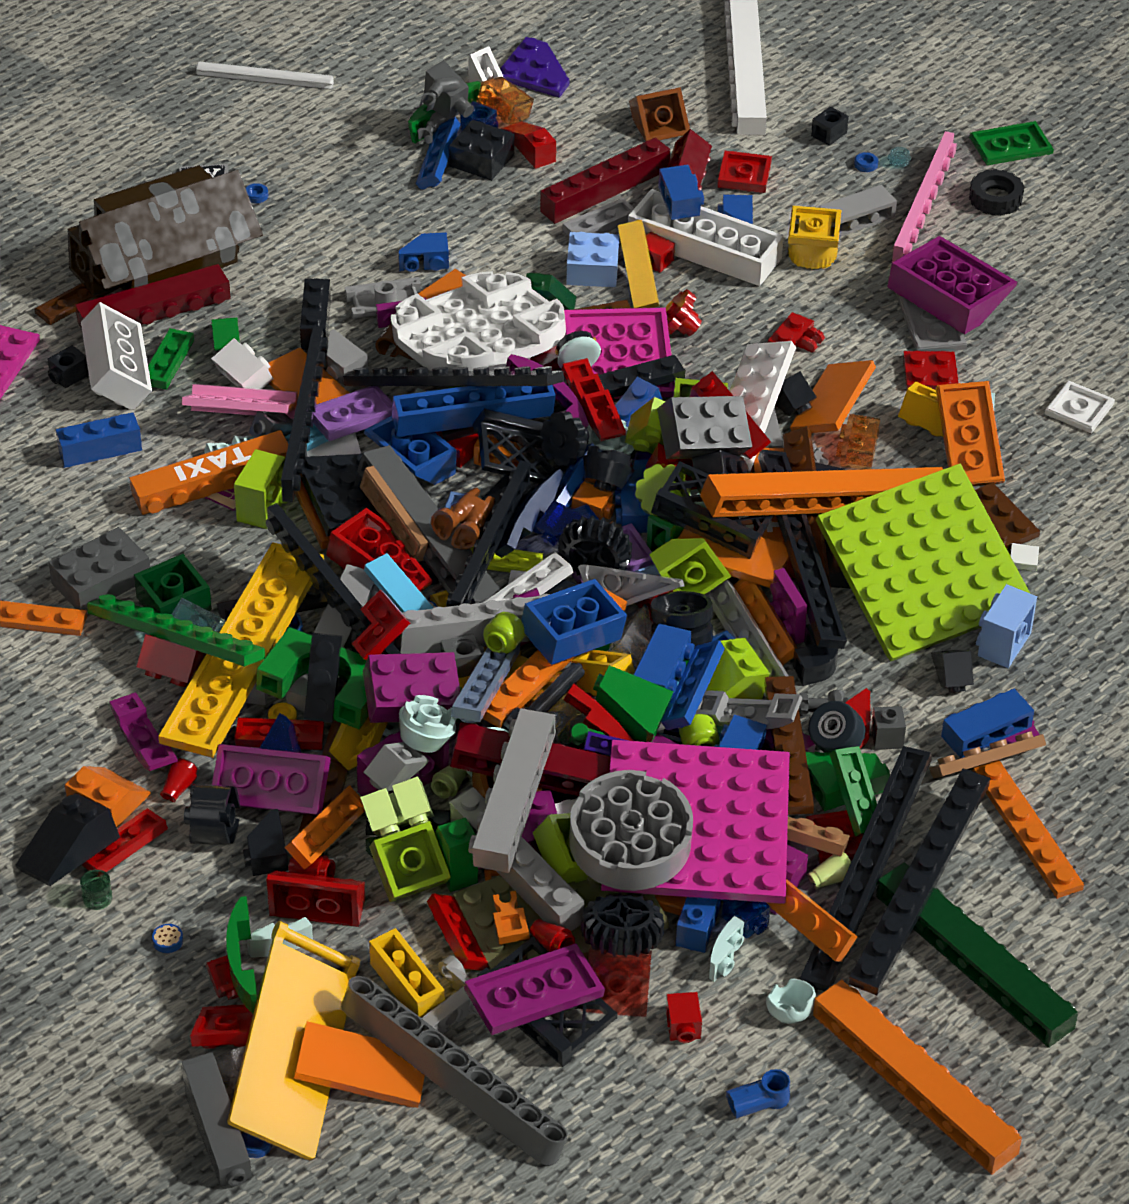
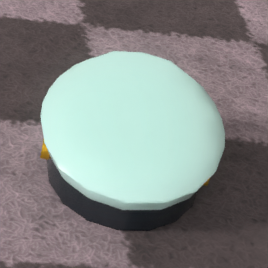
[555,331,601,369]

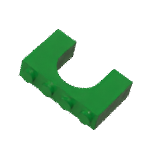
[256,627,369,730]

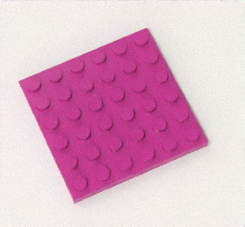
[601,740,790,904]

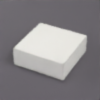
[1010,543,1039,571]

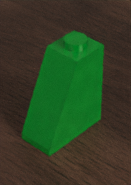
[593,665,674,742]
[806,752,890,811]
[435,817,478,892]

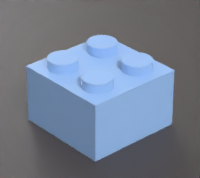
[566,232,619,287]
[976,584,1037,668]

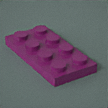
[212,744,331,816]
[464,943,605,1035]

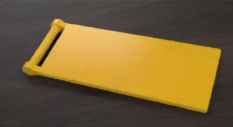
[227,921,361,1160]

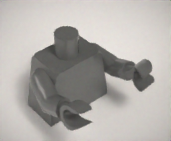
[418,60,474,144]

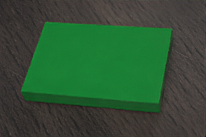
[969,121,1054,166]

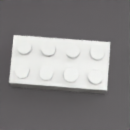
[81,302,152,410]

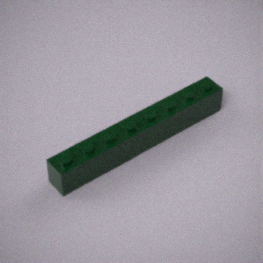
[876,862,1078,1048]

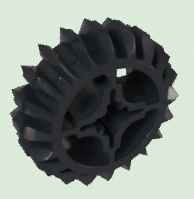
[558,515,632,576]
[581,892,664,958]

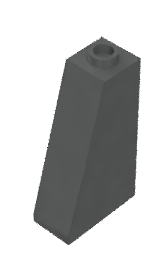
[182,1052,252,1187]

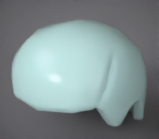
[766,979,816,1024]

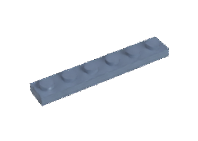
[451,643,521,723]

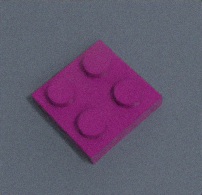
[770,568,807,645]

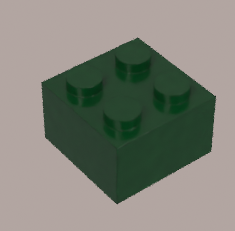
[134,554,212,620]

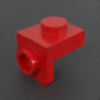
[206,955,243,1000]

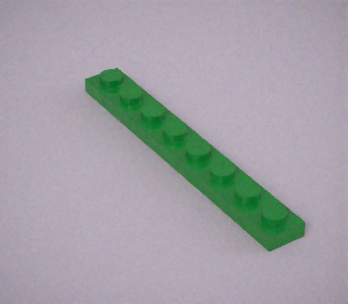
[87,594,265,667]

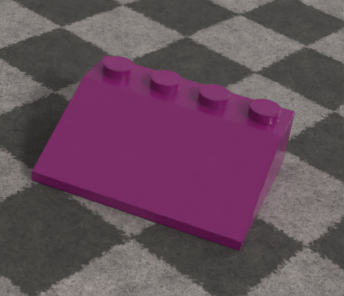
[887,236,1017,334]

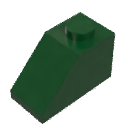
[526,273,577,310]

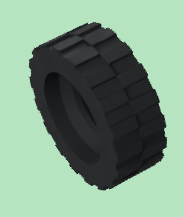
[969,169,1024,216]

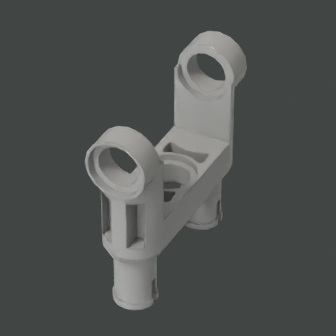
[399,955,480,1034]

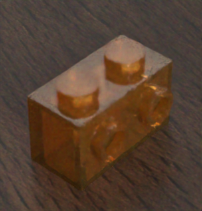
[477,76,534,125]
[836,414,880,470]

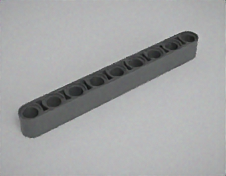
[341,976,568,1165]

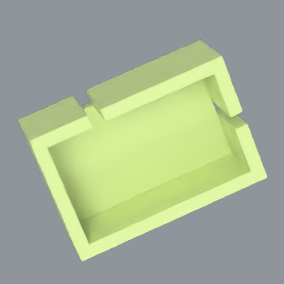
[360,776,434,837]

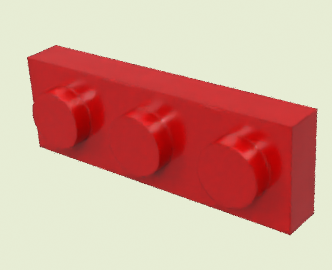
[235,718,325,750]
[82,808,168,877]
[426,893,488,971]

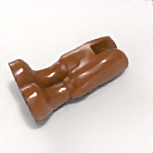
[431,488,495,549]

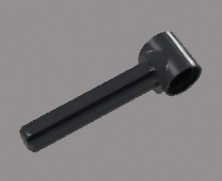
[502,663,585,732]

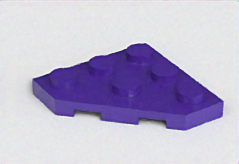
[500,37,569,98]

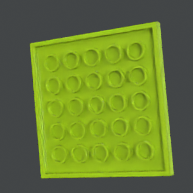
[816,463,1031,662]

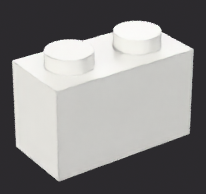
[211,338,274,389]

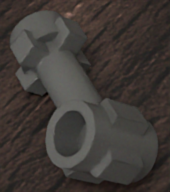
[799,690,848,714]

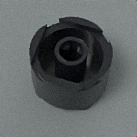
[184,784,240,845]

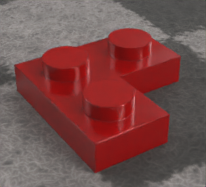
[351,589,411,661]

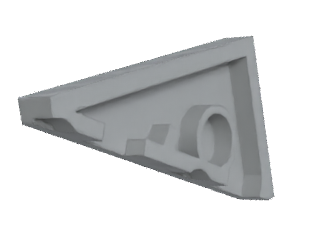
[578,564,684,606]

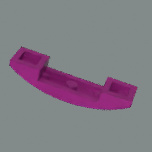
[505,354,589,429]
[109,692,177,771]

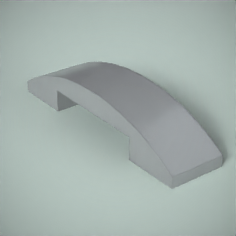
[696,691,802,729]

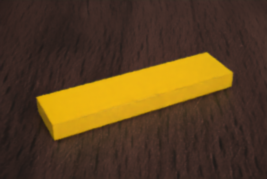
[618,219,660,308]

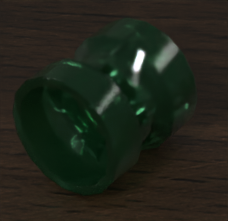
[80,869,113,910]

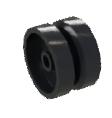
[651,591,713,649]

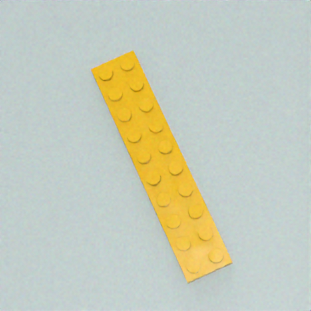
[158,542,324,758]

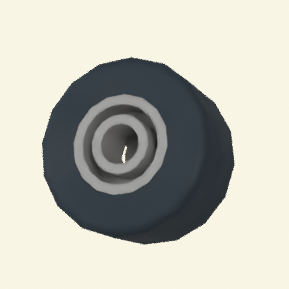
[808,701,865,753]

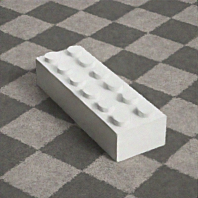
[628,189,784,286]

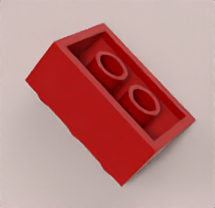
[266,871,366,927]

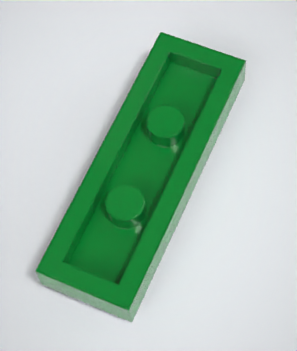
[148,328,194,390]
[829,746,877,837]

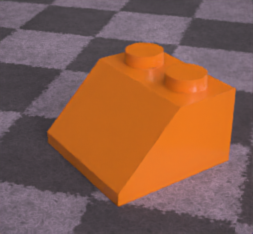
[65,766,151,827]

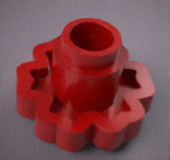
[665,289,702,336]

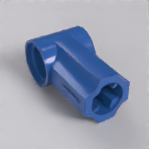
[726,1069,790,1119]

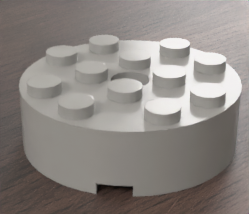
[569,770,693,891]

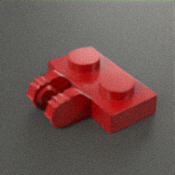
[768,312,825,353]

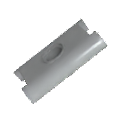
[345,277,421,319]

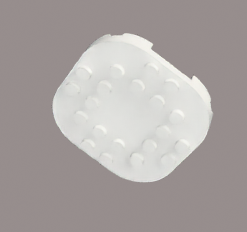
[391,271,566,371]

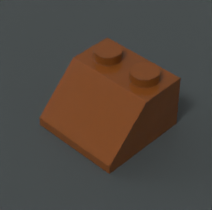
[629,87,690,141]

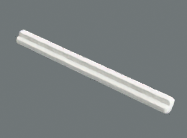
[196,62,334,89]

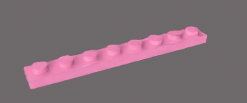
[892,131,957,262]

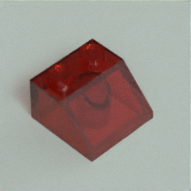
[586,947,652,1017]

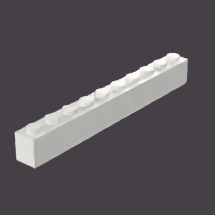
[723,0,767,135]

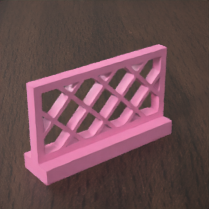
[182,384,298,419]

